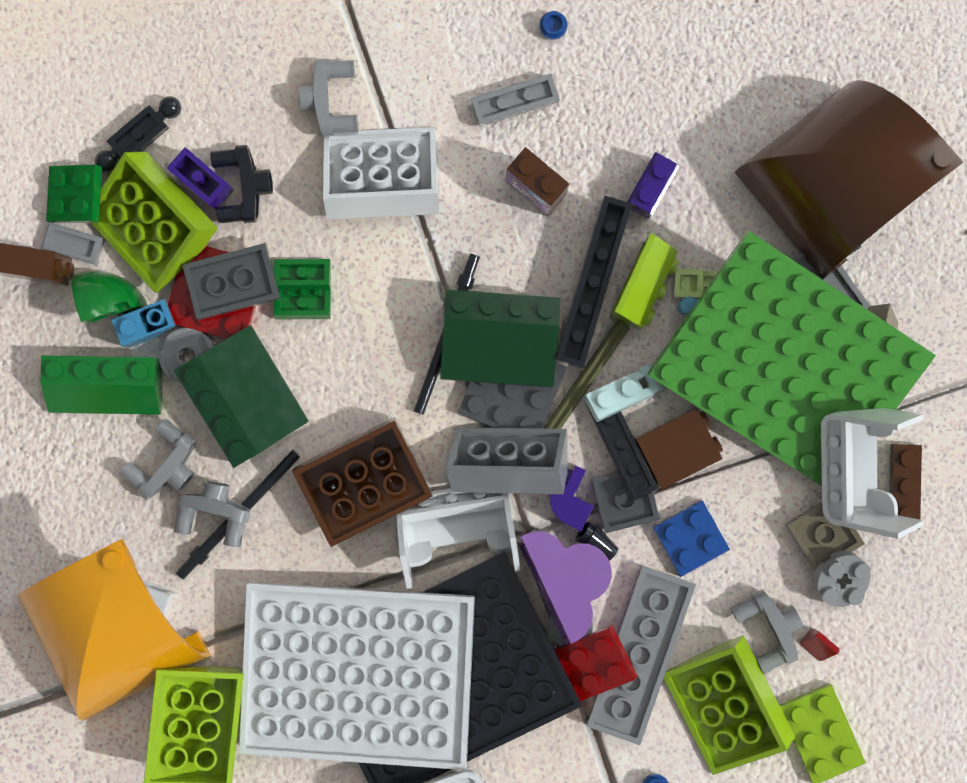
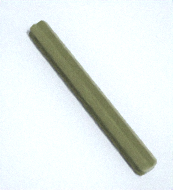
[543,320,630,429]

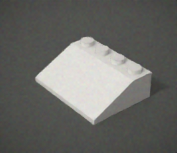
[323,127,439,220]

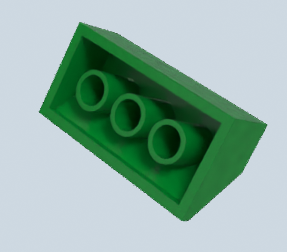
[40,355,163,415]

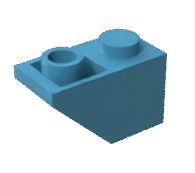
[111,299,176,348]

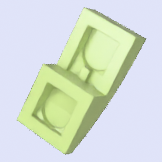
[674,269,718,299]

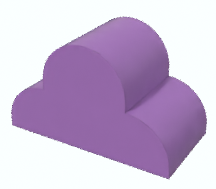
[517,531,612,645]

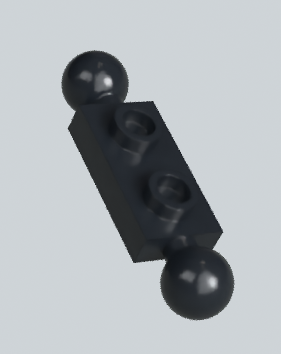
[94,96,181,173]

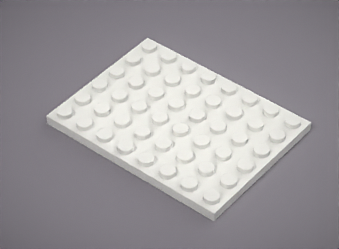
[239,582,475,770]

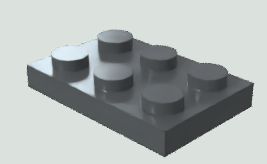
[183,243,281,320]

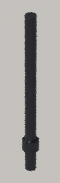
[414,253,480,415]
[176,449,300,580]

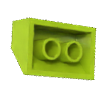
[610,233,679,330]

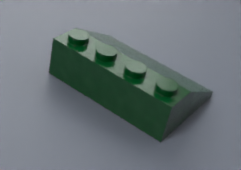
[440,290,561,387]
[174,325,309,468]

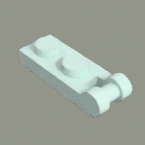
[584,364,666,422]

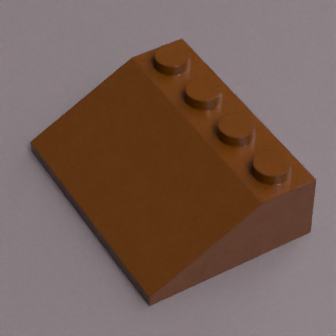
[292,417,433,547]

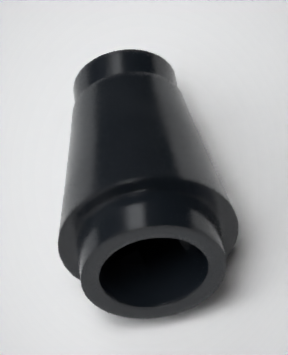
[576,522,619,561]

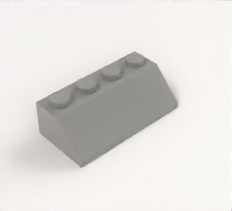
[446,428,567,494]

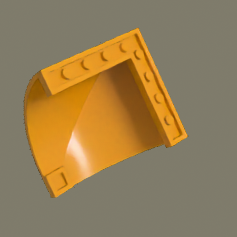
[17,539,211,721]

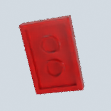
[554,625,638,701]

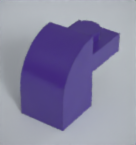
[549,465,594,531]

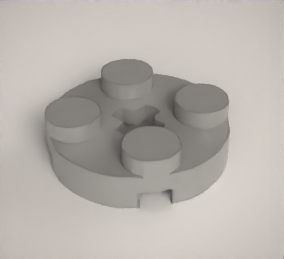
[159,328,215,383]
[813,551,871,607]

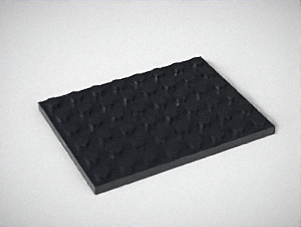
[358,551,582,783]

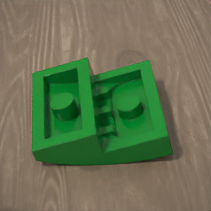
[274,259,331,320]

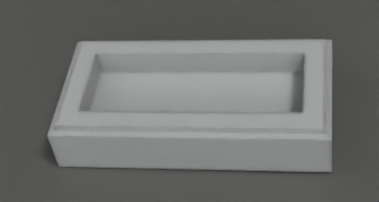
[41,222,105,266]

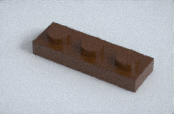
[890,444,922,529]

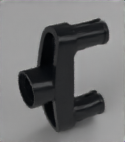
[210,145,273,224]

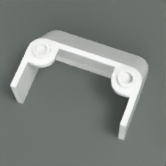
[821,408,923,539]
[396,488,521,589]

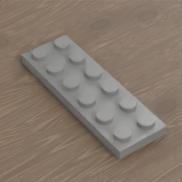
[586,565,696,745]

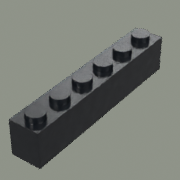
[556,196,632,369]

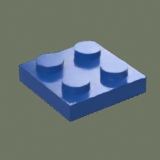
[653,500,730,577]

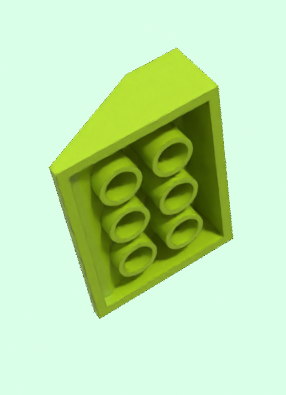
[91,152,218,293]
[664,635,795,775]
[143,666,244,783]

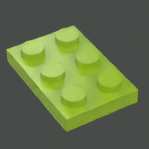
[779,683,866,783]

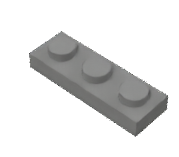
[471,73,560,127]

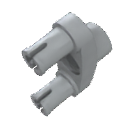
[299,58,358,136]
[119,419,196,500]
[173,481,250,547]
[730,590,804,674]

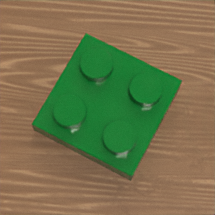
[46,164,102,223]

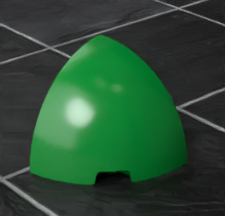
[72,271,148,324]

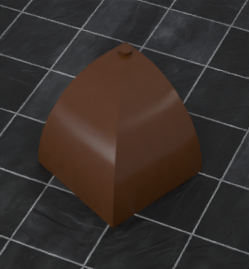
[735,80,963,279]

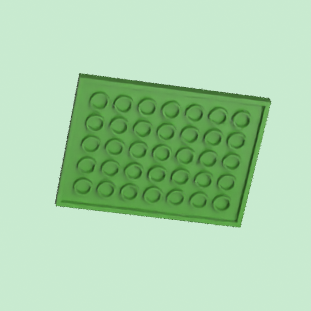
[647,230,936,486]

